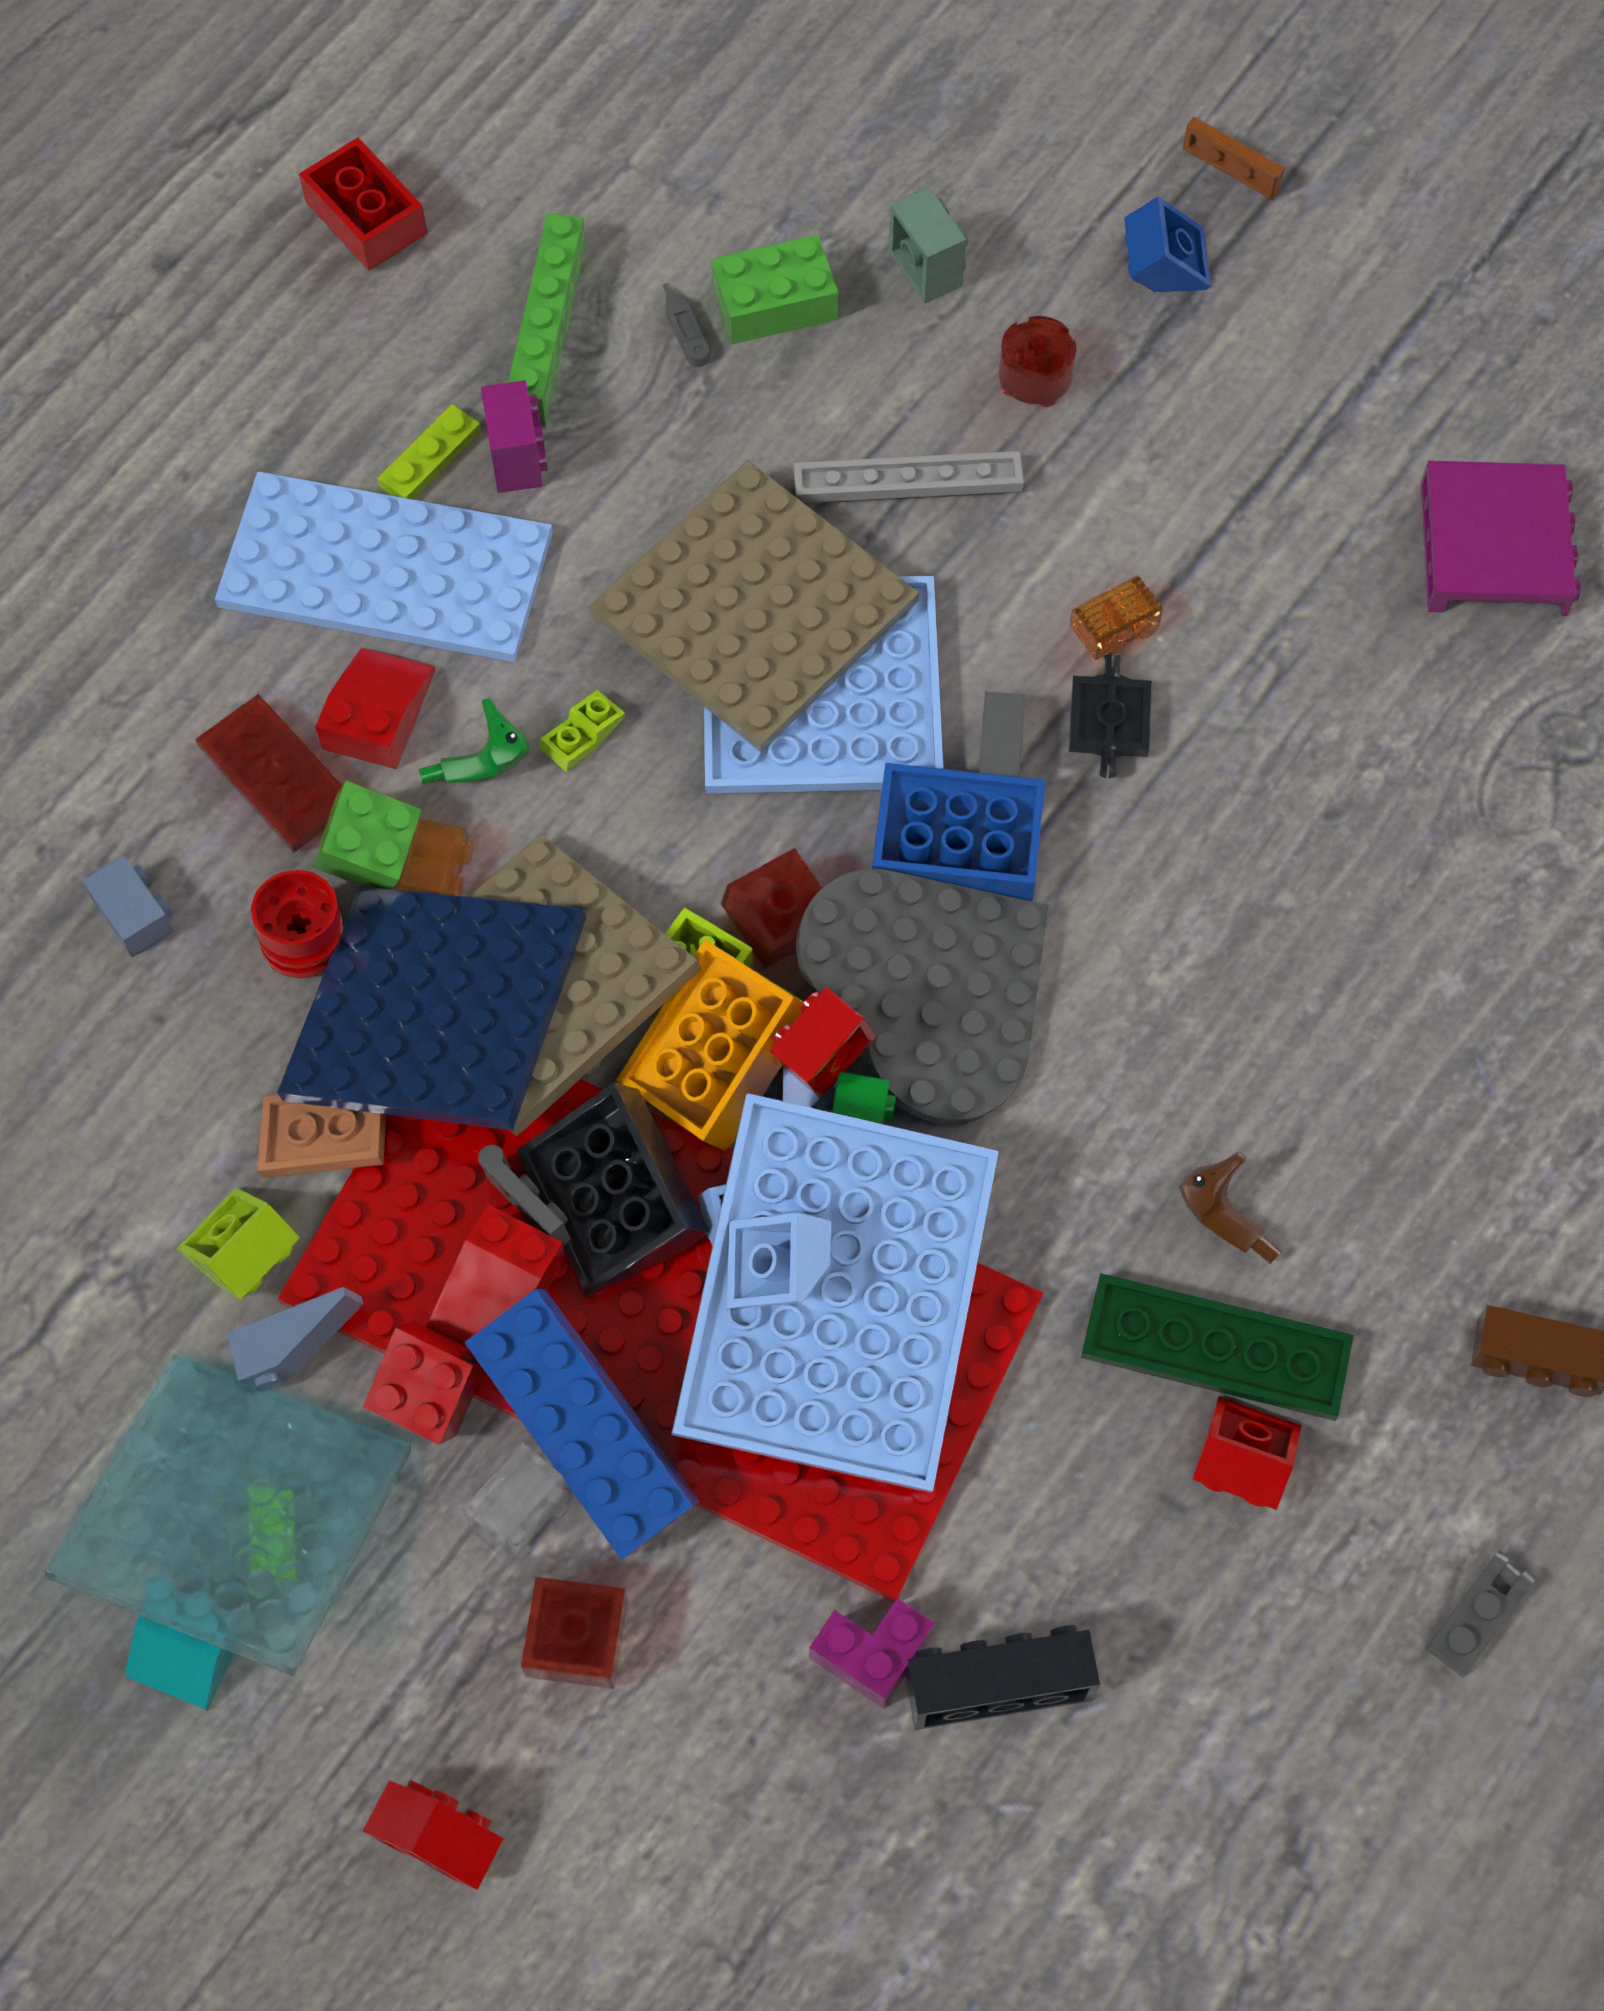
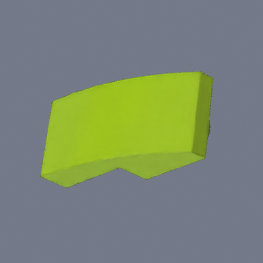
[539,689,625,772]

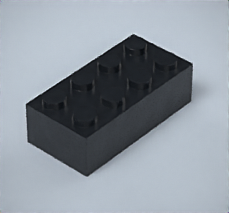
[905,1625,1100,1730]

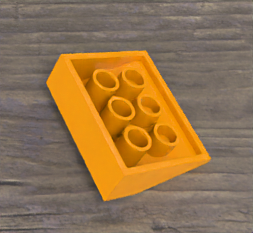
[616,939,804,1151]

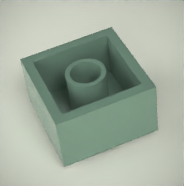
[888,187,968,303]

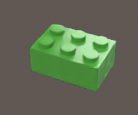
[711,234,838,344]

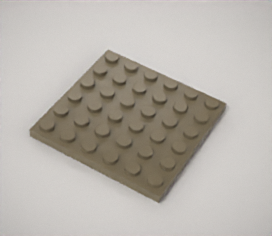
[589,460,919,752]
[469,834,701,1136]

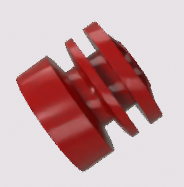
[250,870,343,979]

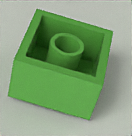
[312,780,422,889]

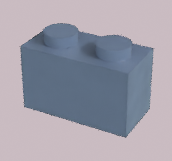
[82,855,174,957]

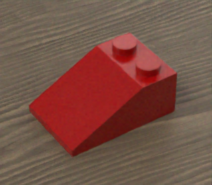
[315,647,436,769]
[426,1204,566,1347]

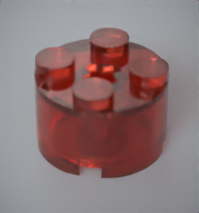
[999,316,1077,407]

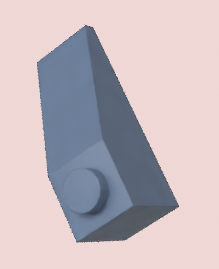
[227,1287,363,1391]

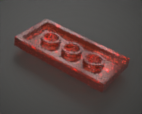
[195,694,342,853]

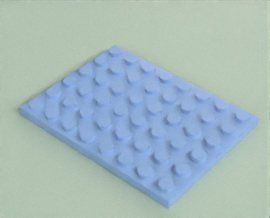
[671,1093,999,1493]

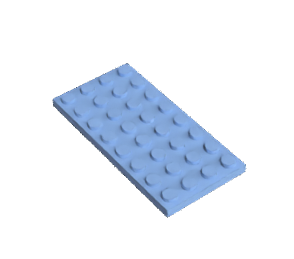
[215,471,553,662]

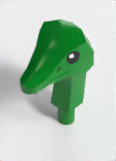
[419,698,530,784]

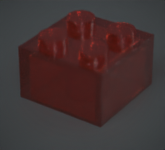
[721,848,822,969]
[521,1577,628,1689]

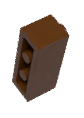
[1471,1305,1604,1397]

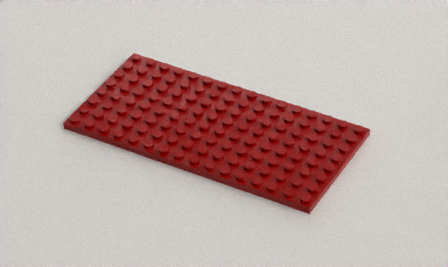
[277,1079,1044,1602]

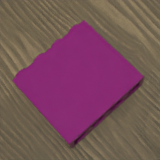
[1421,460,1581,616]

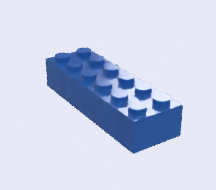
[465,1289,700,1560]

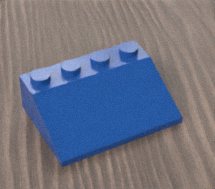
[872,763,1045,901]

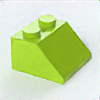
[176,1187,300,1300]

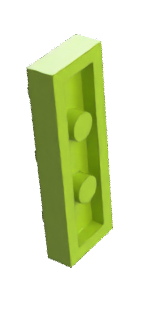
[377,404,482,500]

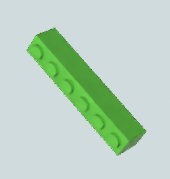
[508,213,586,426]

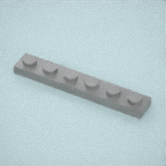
[794,451,1023,503]

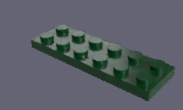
[1081,1273,1354,1421]

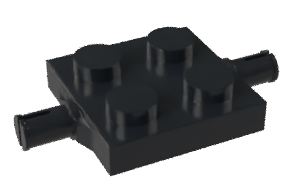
[1069,653,1152,778]

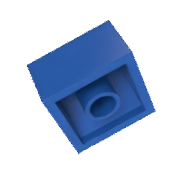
[1124,196,1211,292]

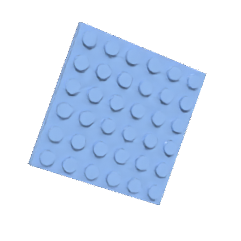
[704,576,943,794]

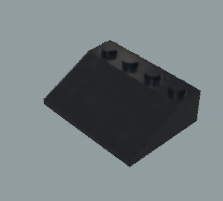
[517,1082,710,1296]

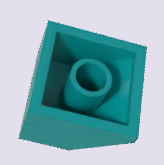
[125,1583,246,1711]

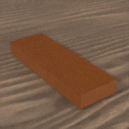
[1183,117,1285,200]

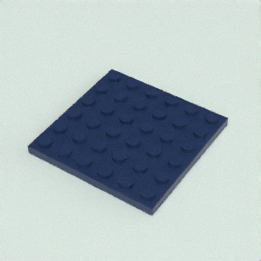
[277,886,586,1130]

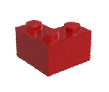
[362,1780,504,1890]

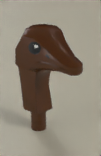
[1179,1152,1281,1264]

